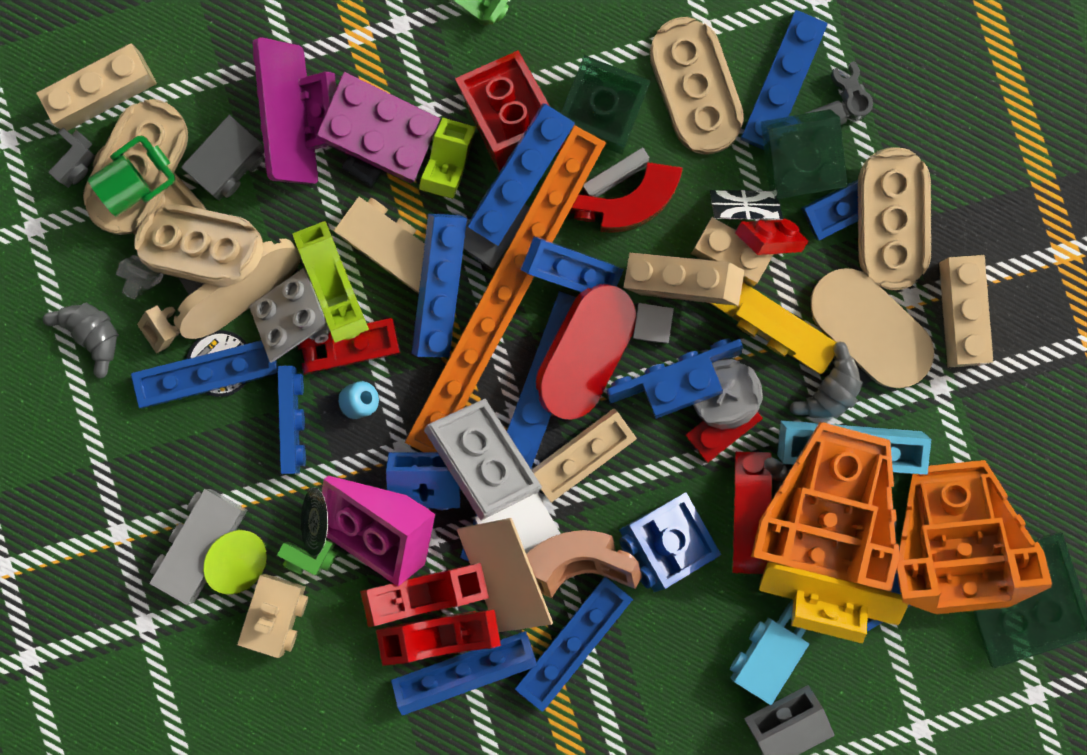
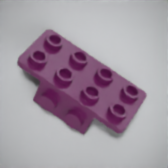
[253,37,336,185]

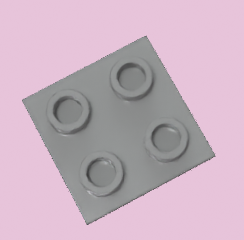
[249,268,330,363]

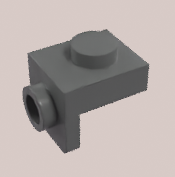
[49,128,95,188]

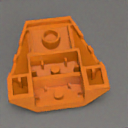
[751,422,900,592]
[896,460,1052,614]

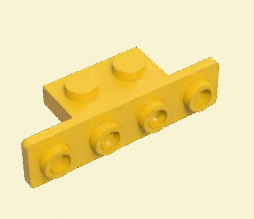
[710,282,837,374]
[759,562,909,644]

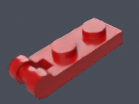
[297,318,401,375]

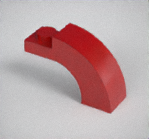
[569,162,683,233]
[732,451,772,574]
[360,563,489,627]
[376,610,501,666]

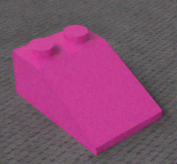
[322,476,435,587]

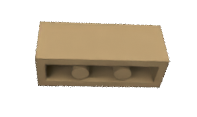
[37,43,157,131]
[334,196,425,294]
[624,253,744,306]
[939,255,993,368]

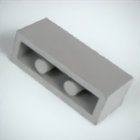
[149,489,248,605]

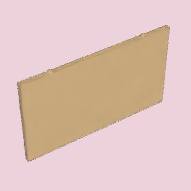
[456,518,553,632]

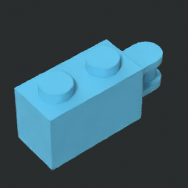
[730,599,809,705]

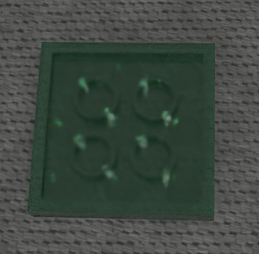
[972,532,1087,668]

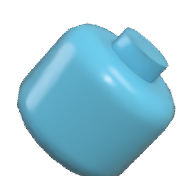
[338,381,379,419]

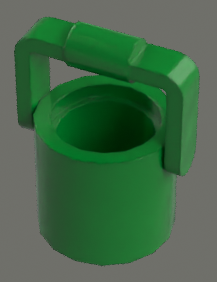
[88,136,176,217]

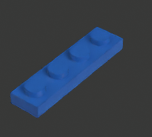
[740,10,828,153]
[466,103,575,246]
[412,214,467,357]
[131,340,278,409]
[515,576,633,712]
[391,631,538,716]

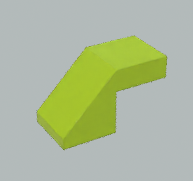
[419,118,476,199]

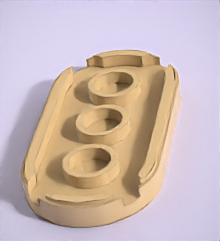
[650,17,744,154]
[83,99,188,235]
[858,147,931,290]
[134,204,263,287]
[174,239,301,339]
[811,268,934,388]

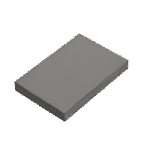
[424,399,542,521]

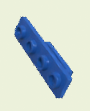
[606,338,743,419]

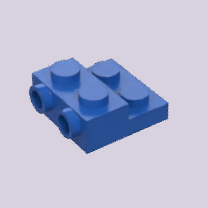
[619,492,721,592]

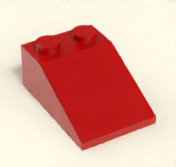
[455,50,564,173]

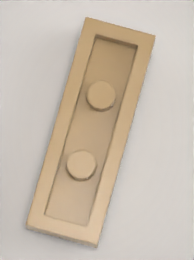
[532,409,637,503]

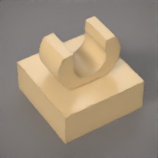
[137,305,180,354]

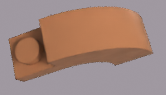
[526,530,642,598]

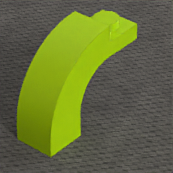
[292,221,369,343]

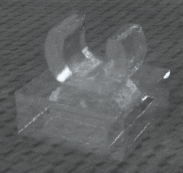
[116,255,164,299]

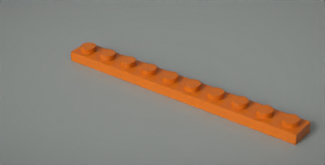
[405,125,606,452]

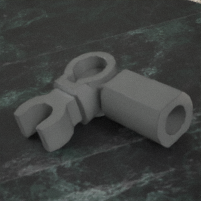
[804,61,873,135]

